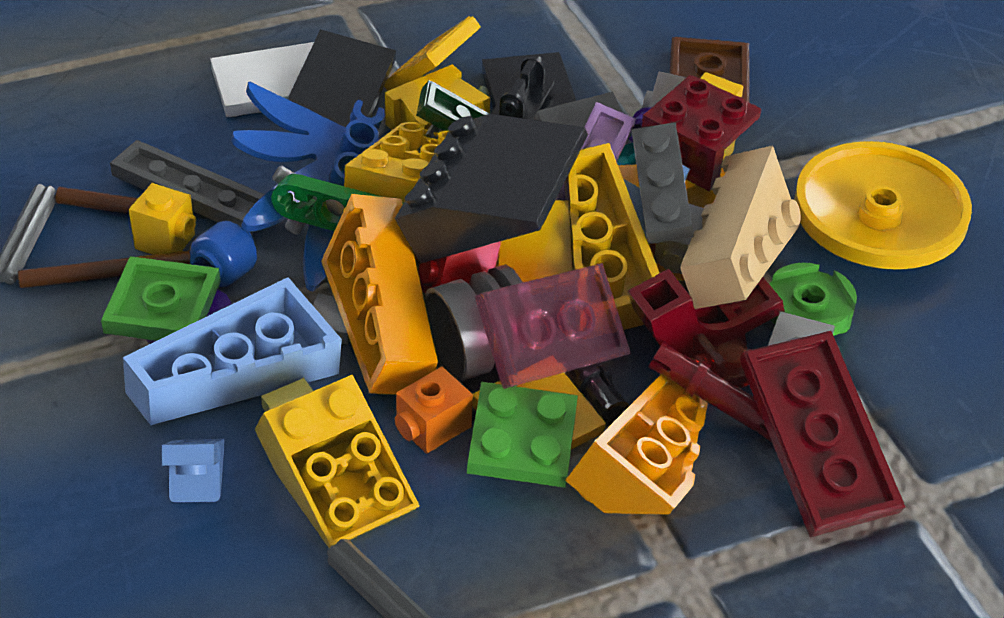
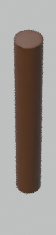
[55,187,138,214]

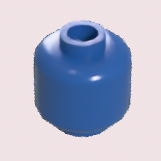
[190,221,257,287]

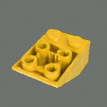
[343,122,449,211]
[255,374,420,548]

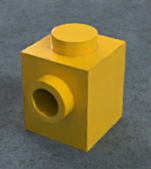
[129,183,196,255]

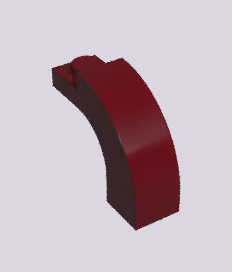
[628,268,785,360]

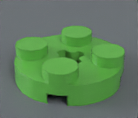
[769,263,857,336]

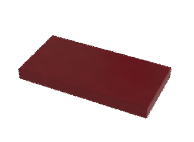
[739,331,906,537]

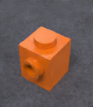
[395,367,473,454]

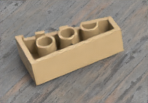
[680,146,801,309]

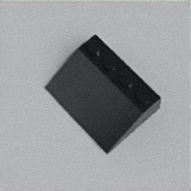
[394,114,588,264]

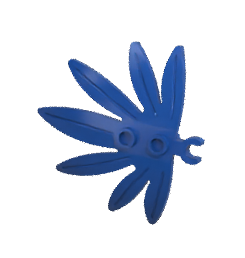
[231,81,384,292]

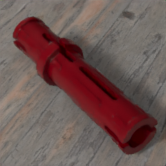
[648,341,772,443]

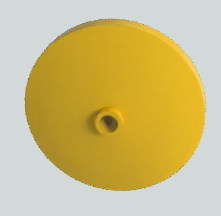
[794,141,972,269]

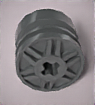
[424,264,540,382]

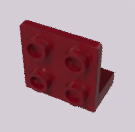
[641,75,761,192]

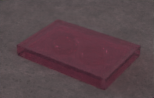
[475,263,631,389]

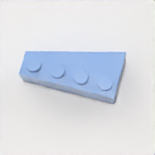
[123,277,342,425]

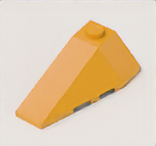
[565,375,708,514]

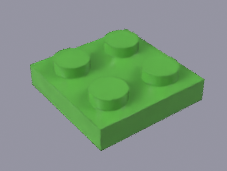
[101,256,221,341]
[467,382,578,488]

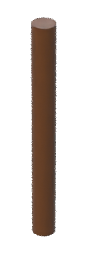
[18,250,190,288]

